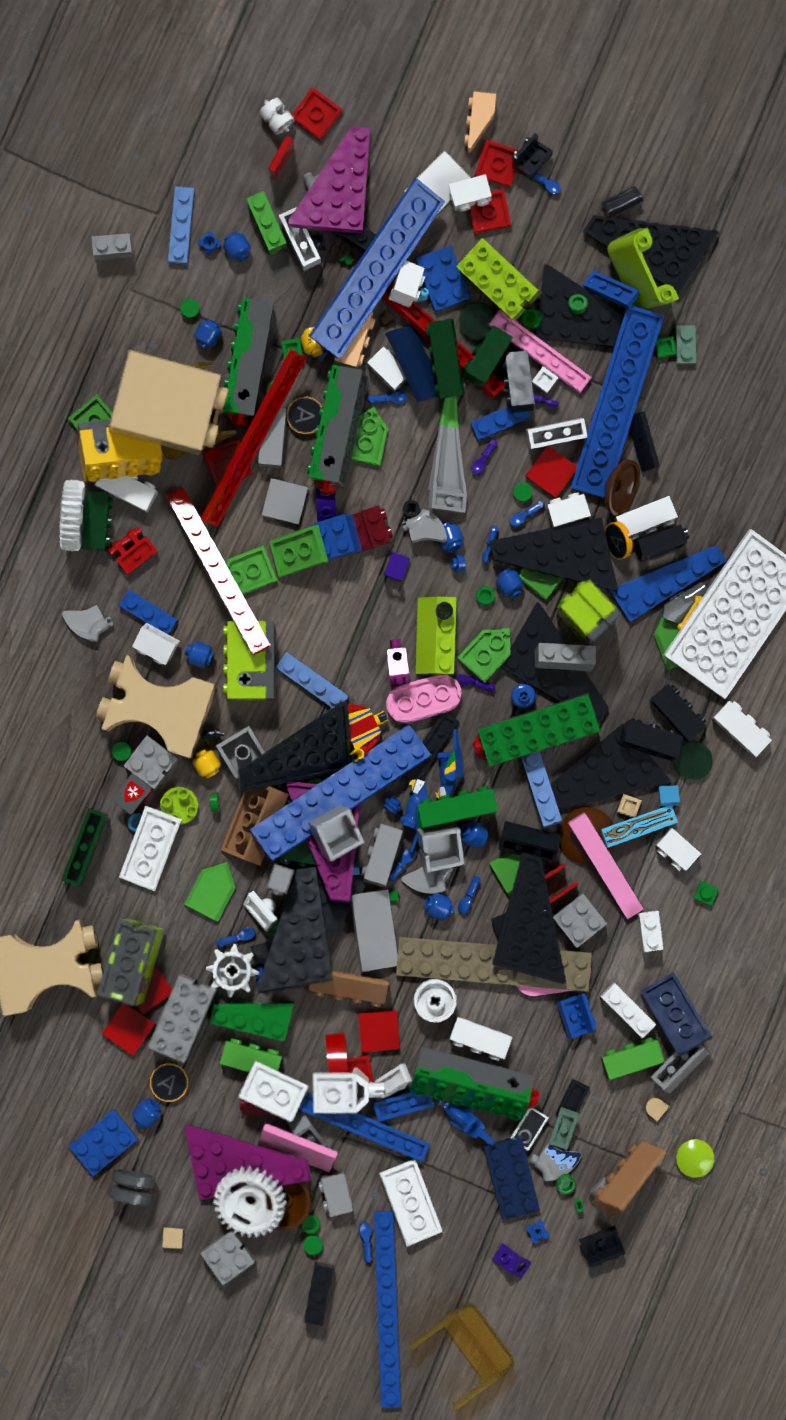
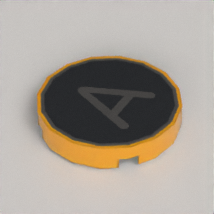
[286,397,322,435]
[605,521,633,560]
[150,1063,188,1102]

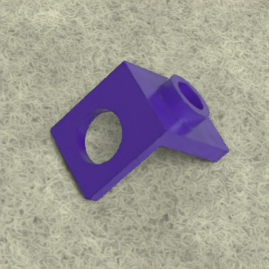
[316,488,336,522]
[384,552,410,583]
[492,1243,531,1278]

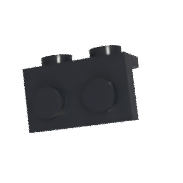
[512,133,553,180]
[579,1225,625,1268]

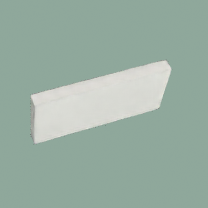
[119,806,182,891]
[379,1159,443,1246]

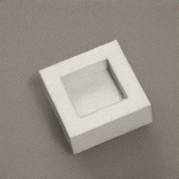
[532,366,558,394]

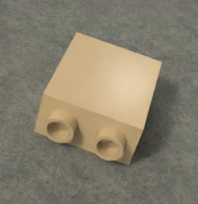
[109,350,228,455]

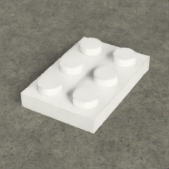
[238,1061,308,1122]

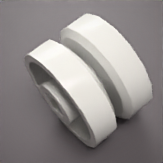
[414,979,456,1022]

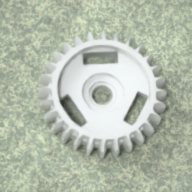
[60,480,85,551]
[214,1166,286,1238]

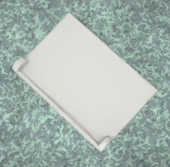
[404,151,470,211]

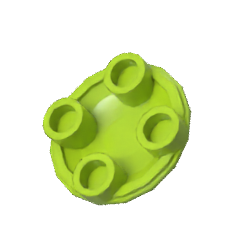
[160,787,199,825]
[676,1139,715,1178]

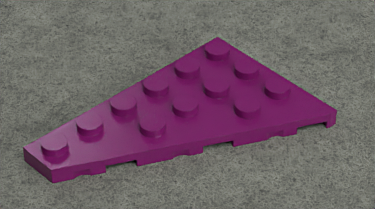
[288,126,370,234]
[286,782,360,903]
[184,1124,311,1200]

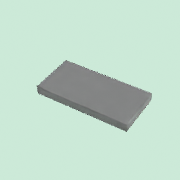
[350,889,398,972]

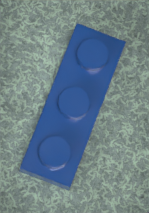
[582,270,640,309]
[470,407,531,441]
[118,590,178,635]
[373,1092,434,1122]

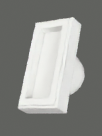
[243,891,277,932]
[375,1064,412,1098]

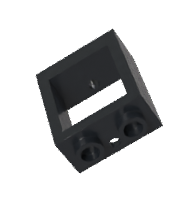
[634,524,689,562]

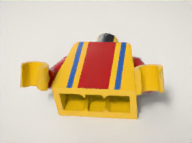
[331,704,388,762]

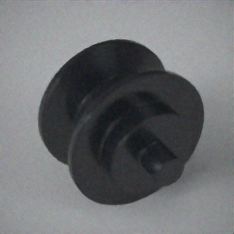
[201,725,224,745]

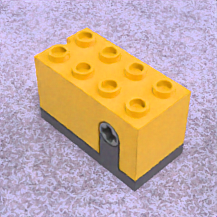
[77,419,162,482]

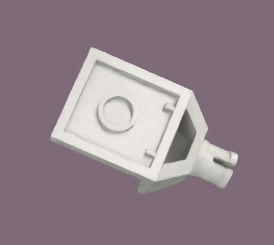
[313,1068,385,1113]

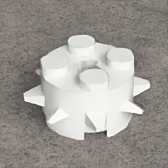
[206,944,259,997]

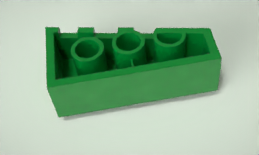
[417,786,498,828]
[209,1002,295,1041]

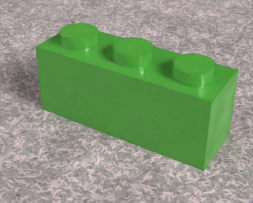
[246,191,287,255]
[601,1037,665,1080]
[220,1038,282,1072]

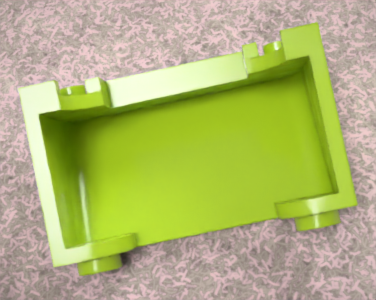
[607,228,679,310]

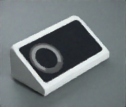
[511,1108,549,1151]

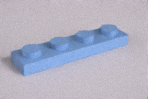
[168,186,194,264]
[275,652,349,708]
[521,751,563,828]

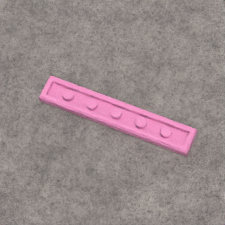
[488,310,592,394]
[568,813,643,919]

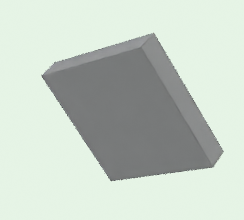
[262,478,308,525]

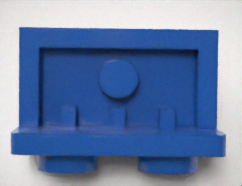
[557,994,596,1039]

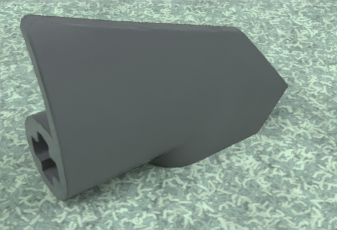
[662,582,708,624]

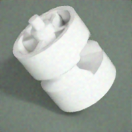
[259,98,295,135]

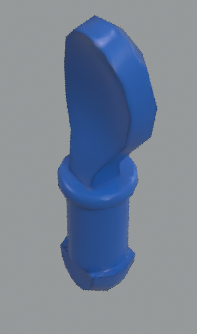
[532,173,561,195]
[367,391,407,404]
[509,501,545,527]
[482,525,498,565]
[388,847,417,881]
[458,876,481,914]
[216,927,256,948]
[359,1222,373,1263]

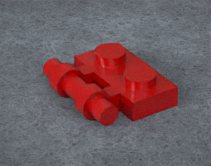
[108,526,158,575]

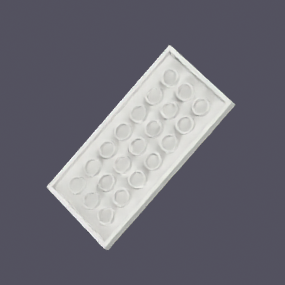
[663,529,786,699]

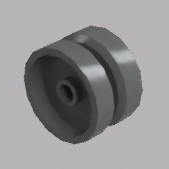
[109,1169,156,1205]

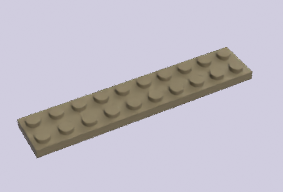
[396,937,592,992]

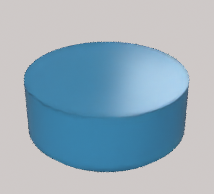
[128,813,142,832]

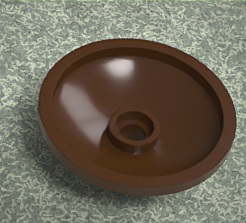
[604,459,640,516]
[558,807,614,865]
[254,1181,311,1231]

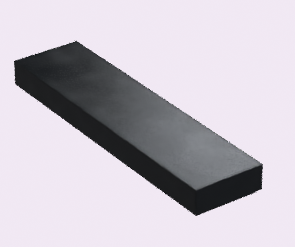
[403,713,459,781]

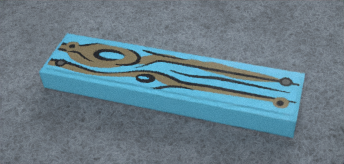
[600,806,678,848]

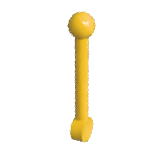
[677,595,702,630]

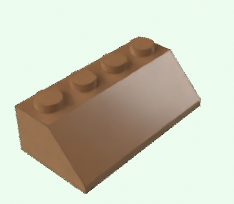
[221,786,289,866]
[309,970,389,1007]
[592,1141,666,1218]

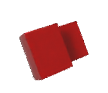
[325,1033,349,1073]

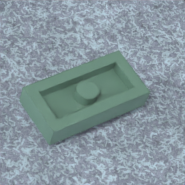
[675,325,696,365]
[549,1107,579,1150]

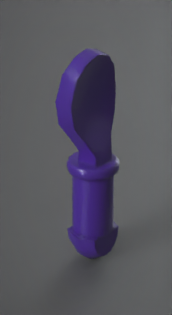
[533,394,559,407]
[472,439,498,475]
[456,674,495,692]

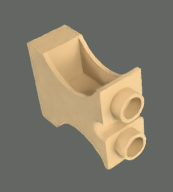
[96,655,217,759]
[0,919,104,1016]

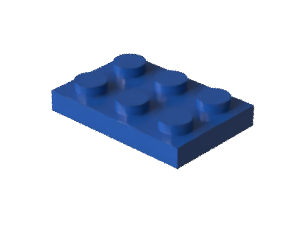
[416,245,471,312]
[69,1109,139,1176]

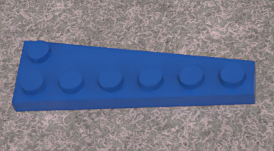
[609,545,726,622]

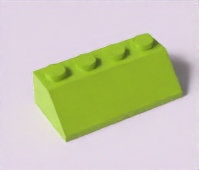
[415,597,456,675]

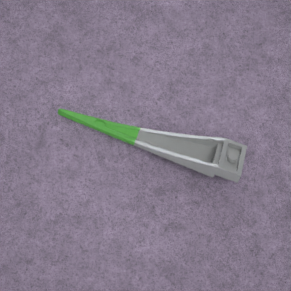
[428,396,467,513]

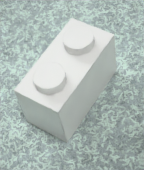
[449,174,492,212]
[389,261,425,308]
[367,346,407,392]
[546,492,591,528]
[132,623,180,665]
[655,828,701,871]
[637,911,664,952]

